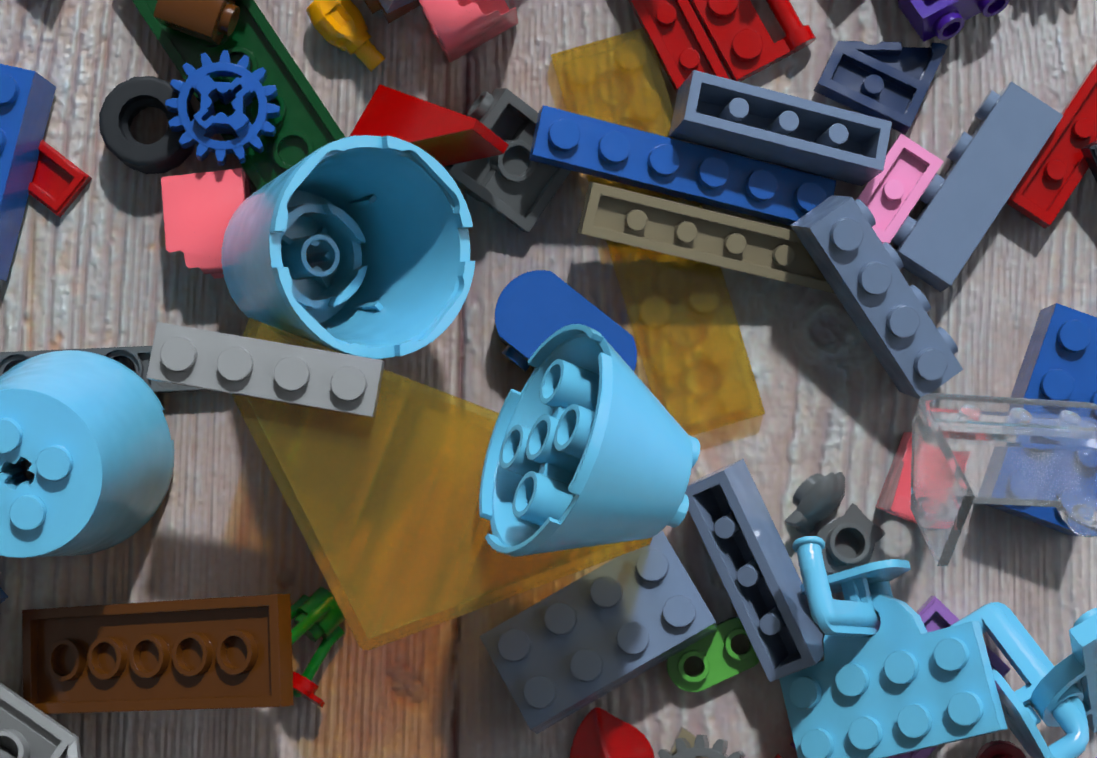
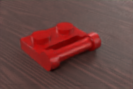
[688,0,816,82]

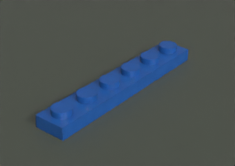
[529,105,836,226]

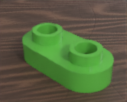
[666,617,760,692]

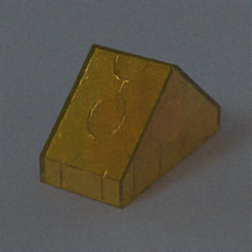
[231,318,653,650]

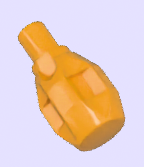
[306,0,386,72]

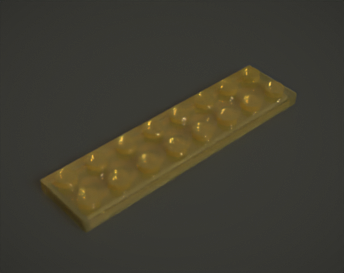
[551,28,765,436]

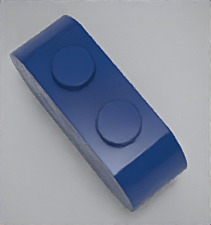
[495,270,637,372]

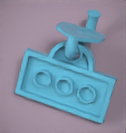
[779,536,1008,758]
[949,602,1097,758]

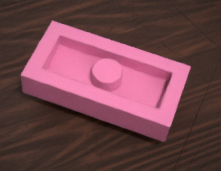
[857,133,944,244]

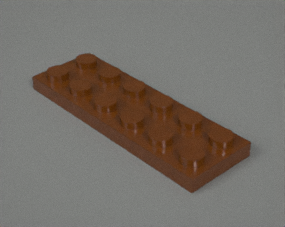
[22,594,294,714]

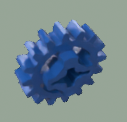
[165,50,280,166]

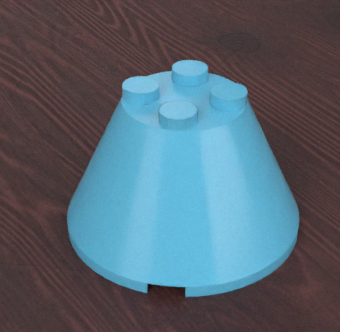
[479,324,700,557]

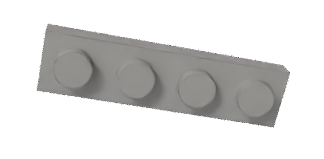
[146,322,385,418]

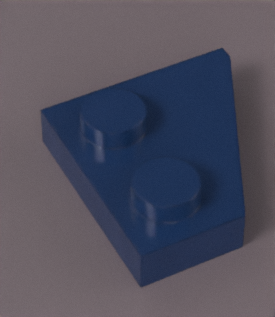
[814,41,948,134]

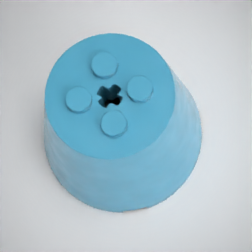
[221,135,475,359]
[0,350,175,558]

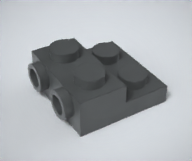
[443,88,571,233]

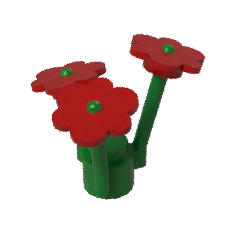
[291,587,349,708]

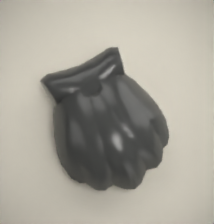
[785,472,845,534]
[816,503,886,573]

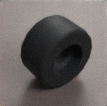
[99,76,195,174]

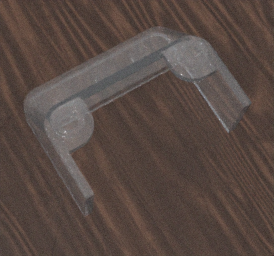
[910,393,1097,566]

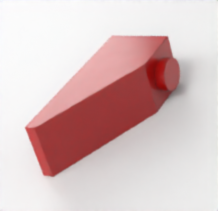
[349,84,509,166]

